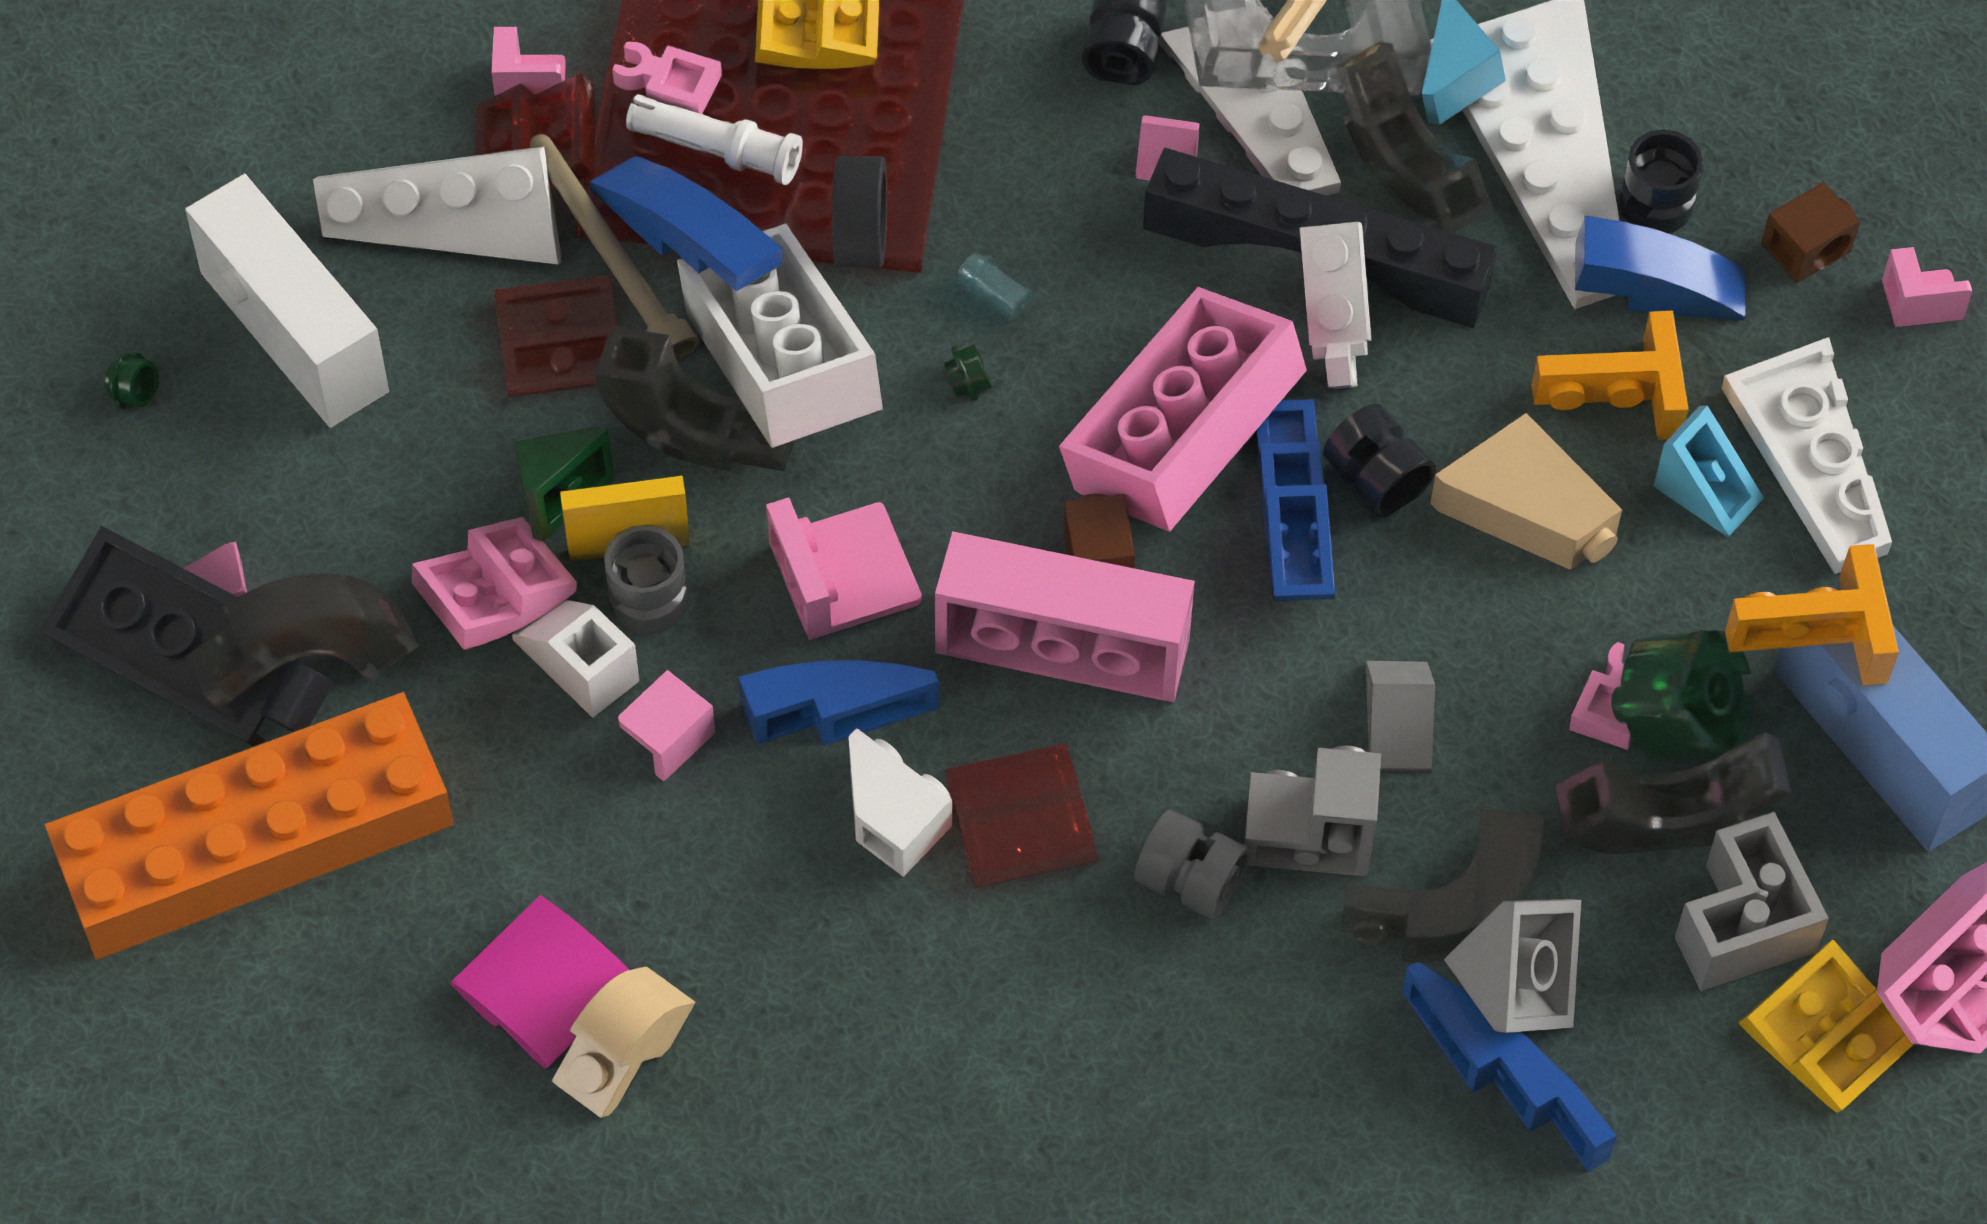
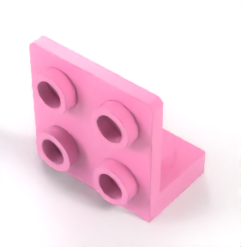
[766,498,922,640]

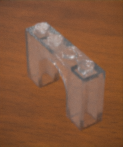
[1184,0,1431,96]

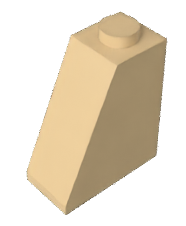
[1430,413,1622,570]

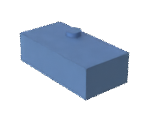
[1773,582,1987,852]

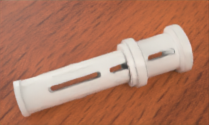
[626,94,803,185]

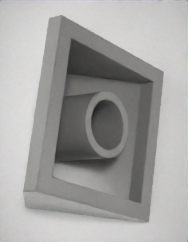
[1444,899,1581,1033]

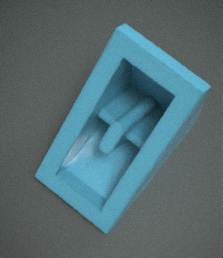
[1422,0,1506,125]
[1653,406,1764,537]

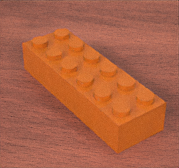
[44,692,454,960]

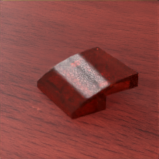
[476,73,595,190]
[494,275,626,398]
[944,743,1098,889]

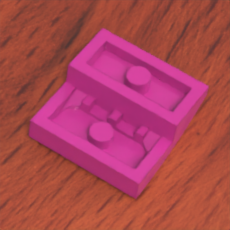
[449,895,629,1069]

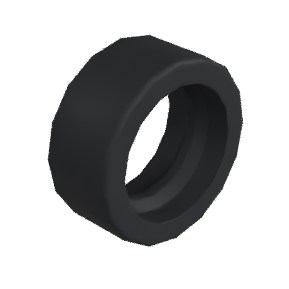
[832,155,887,268]

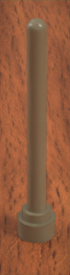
[530,134,699,367]

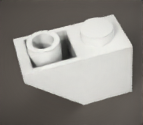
[512,600,639,718]
[849,728,952,877]

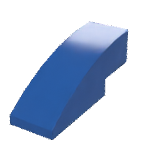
[1575,216,1745,320]
[738,660,939,746]

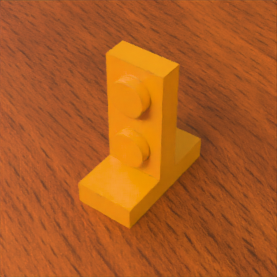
[1531,311,1688,440]
[1725,544,1899,686]

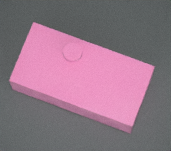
[1059,287,1307,532]
[935,531,1195,703]

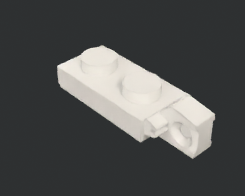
[1300,222,1372,389]

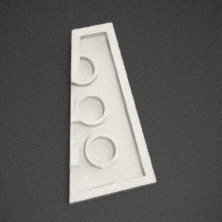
[1159,8,1341,196]
[1721,337,1892,574]

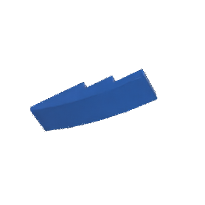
[590,156,782,292]
[1255,399,1335,601]
[1402,962,1617,1172]

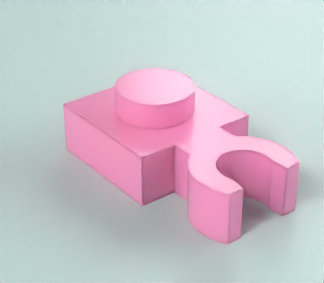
[612,42,722,114]
[1570,642,1655,750]

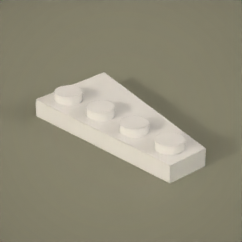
[313,147,561,264]

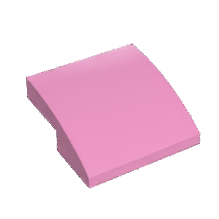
[412,517,577,650]

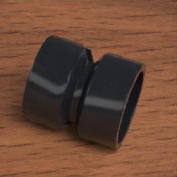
[1082,0,1167,85]
[1619,129,1704,233]
[1323,404,1436,517]

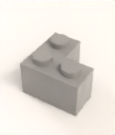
[1244,745,1381,877]
[1675,812,1829,991]

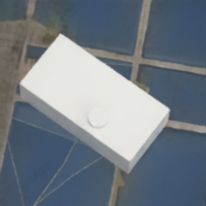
[185,174,389,428]
[677,224,883,448]

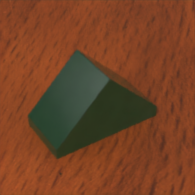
[514,426,615,541]

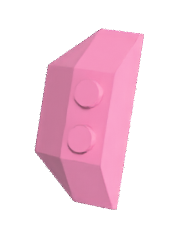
[1877,862,1987,1053]

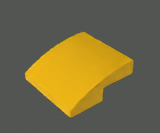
[755,0,879,69]
[560,476,690,562]
[1738,940,1914,1113]

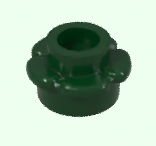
[944,344,992,401]
[105,352,159,410]

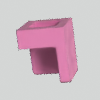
[491,27,566,104]
[1882,247,1973,327]
[618,670,715,781]

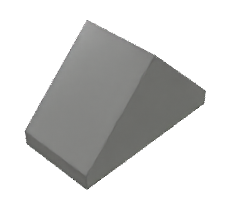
[1366,661,1435,772]

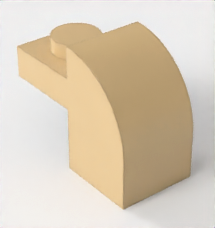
[551,966,696,1118]

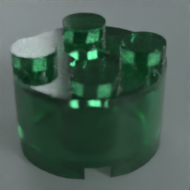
[1611,630,1755,760]

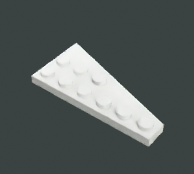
[1428,0,1619,309]

